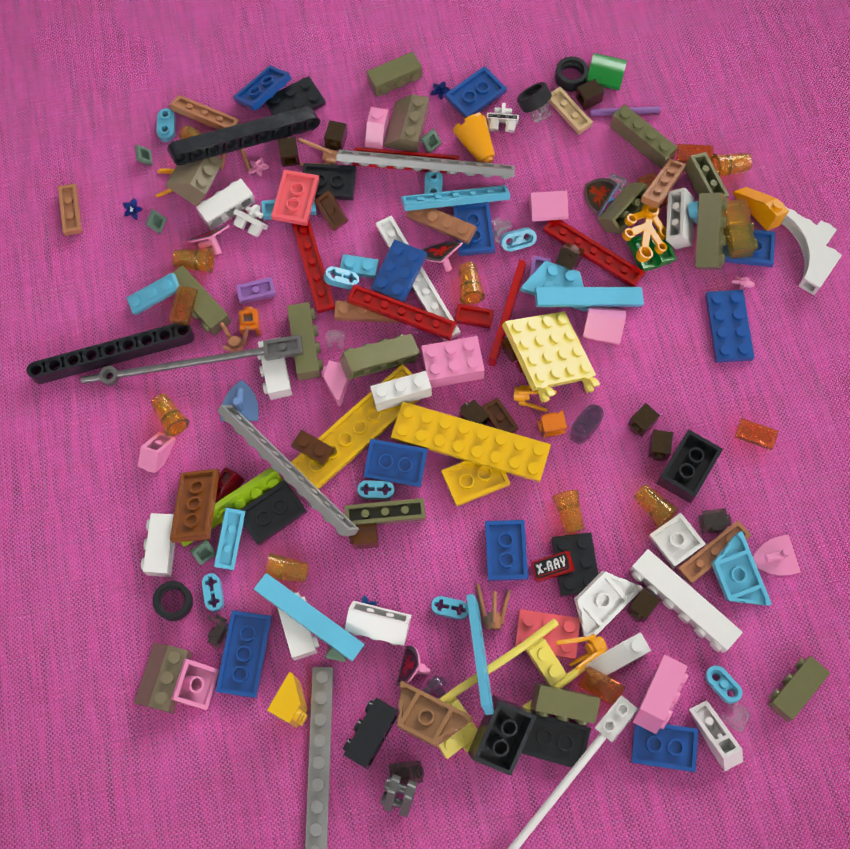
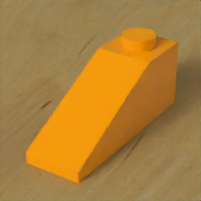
[733,187,789,231]

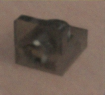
[207,614,229,649]
[389,761,424,785]

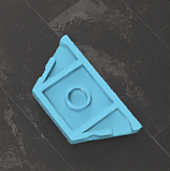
[520,261,589,312]
[711,531,772,606]

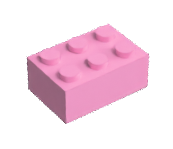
[421,336,485,388]
[633,655,688,734]

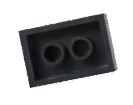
[656,429,723,503]
[468,695,537,776]
[343,698,399,770]

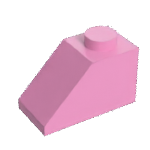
[365,107,389,149]
[322,360,350,406]
[138,431,176,473]

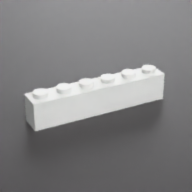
[629,549,743,653]

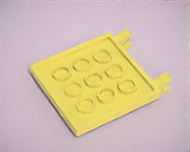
[502,311,600,403]

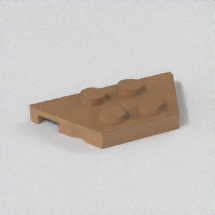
[397,681,473,747]

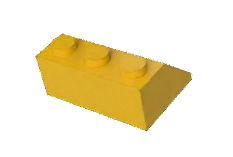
[267,672,308,728]

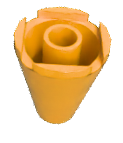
[453,113,495,163]

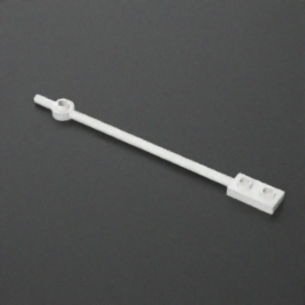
[508,695,638,849]

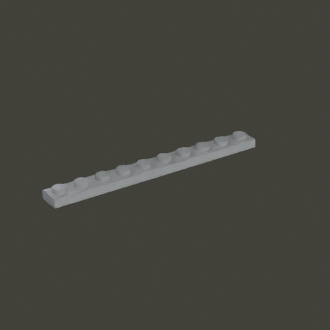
[337,150,515,179]
[217,405,359,537]
[305,667,334,849]

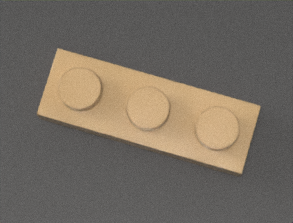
[548,87,593,135]

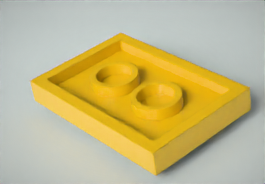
[441,461,510,507]

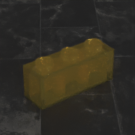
[724,199,758,259]

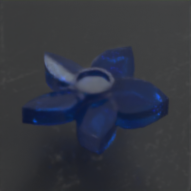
[430,82,450,100]
[123,198,143,220]

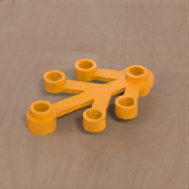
[622,204,667,262]

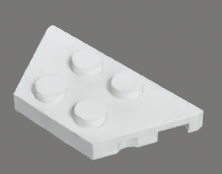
[574,571,643,642]

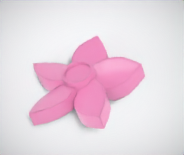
[249,158,269,177]
[732,276,755,290]

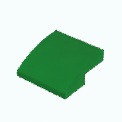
[586,53,627,91]
[627,229,677,272]

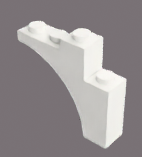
[781,207,842,296]

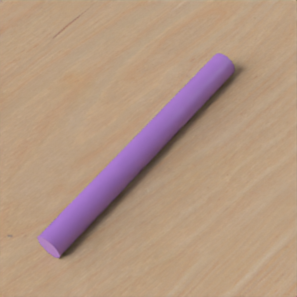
[590,106,661,116]

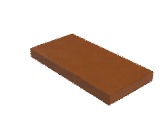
[170,469,220,543]

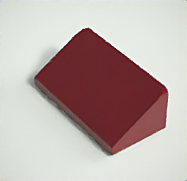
[215,468,244,503]

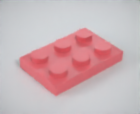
[271,170,320,226]
[515,609,580,660]

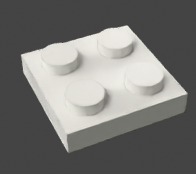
[648,513,706,568]

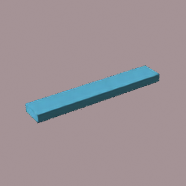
[401,185,510,211]
[534,287,644,307]
[254,573,365,662]
[466,594,494,715]

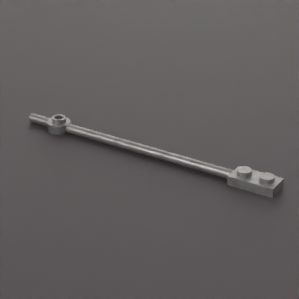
[81,335,304,386]

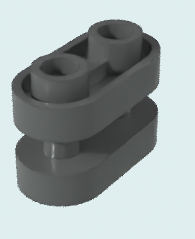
[380,774,418,818]

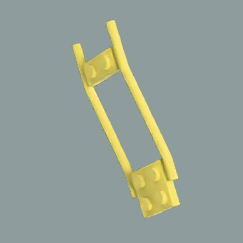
[437,619,586,759]

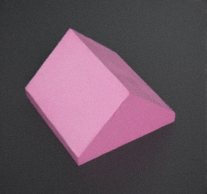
[528,190,569,221]
[583,307,626,345]
[171,658,220,710]

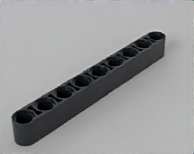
[167,106,320,166]
[27,321,194,384]

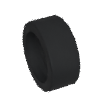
[555,56,589,91]
[517,82,552,113]
[153,581,193,621]

